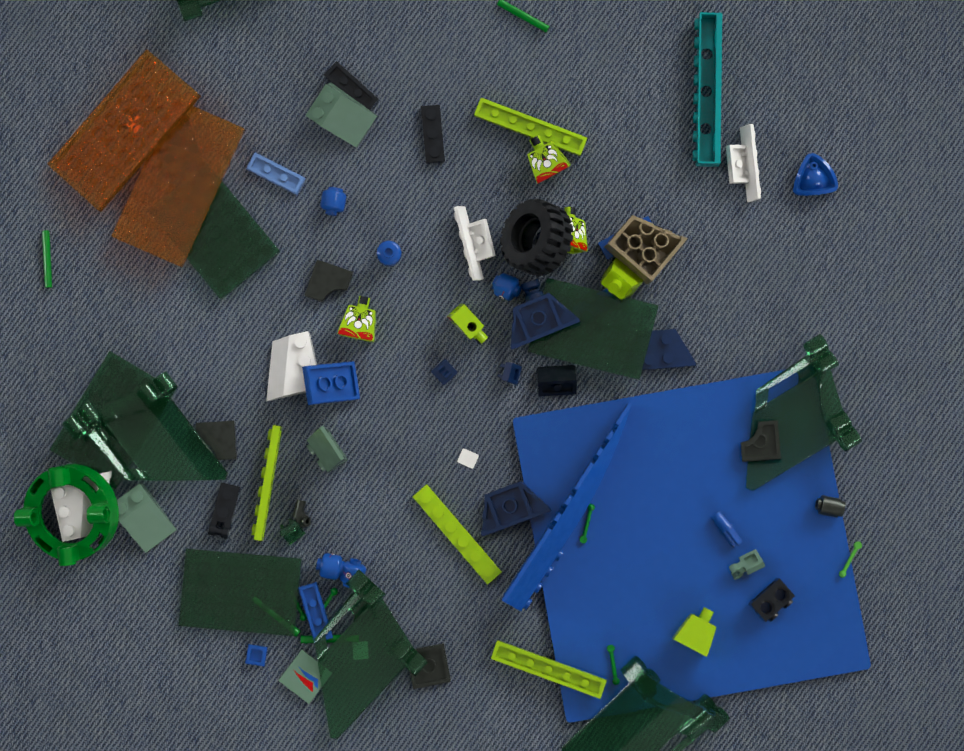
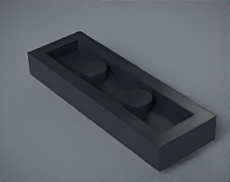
[324,61,379,110]
[421,105,445,164]

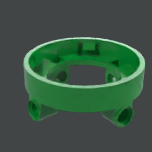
[14,464,119,566]

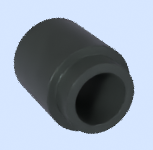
[815,495,845,518]

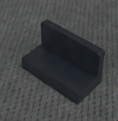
[537,365,577,396]

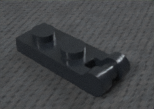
[208,482,240,539]

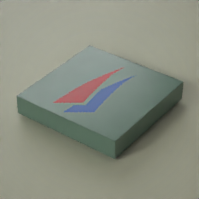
[278,649,333,704]

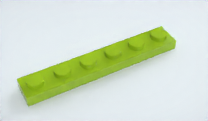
[474,98,587,156]
[251,425,282,541]
[412,484,502,585]
[491,640,607,699]

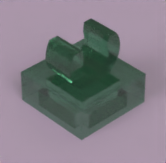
[280,518,306,545]

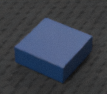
[245,644,268,666]

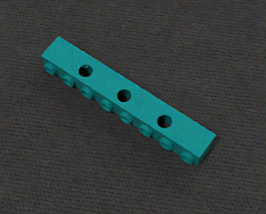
[692,12,722,167]

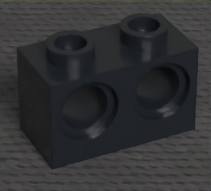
[748,578,795,622]

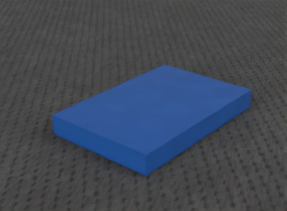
[302,361,360,405]

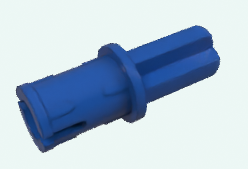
[711,511,742,547]

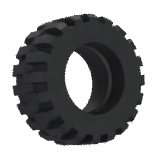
[500,198,573,276]

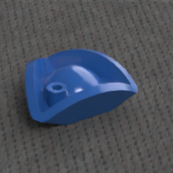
[793,153,838,196]

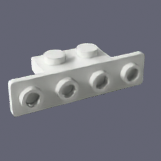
[726,124,761,202]
[454,206,496,281]

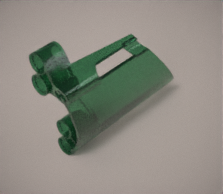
[746,334,862,491]
[62,371,228,481]
[314,569,428,739]
[561,656,730,751]

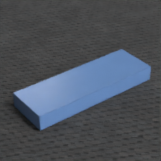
[246,152,306,195]

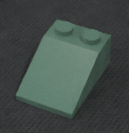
[305,83,378,147]
[307,426,348,473]
[117,483,177,553]

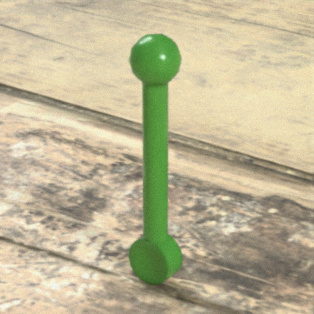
[839,541,862,578]

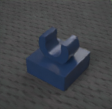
[431,359,458,386]
[497,362,522,385]

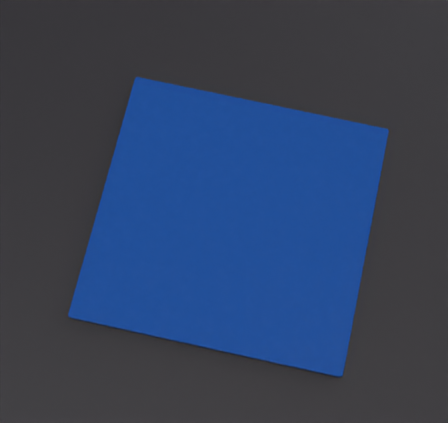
[513,365,871,723]

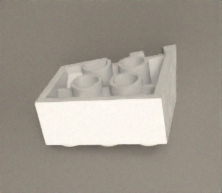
[266,331,317,402]
[51,471,112,542]

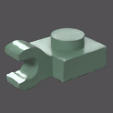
[729,549,765,580]

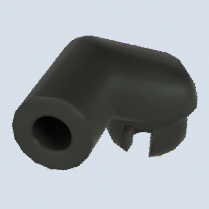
[293,500,311,528]

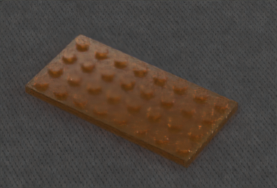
[48,49,201,212]
[111,98,245,268]

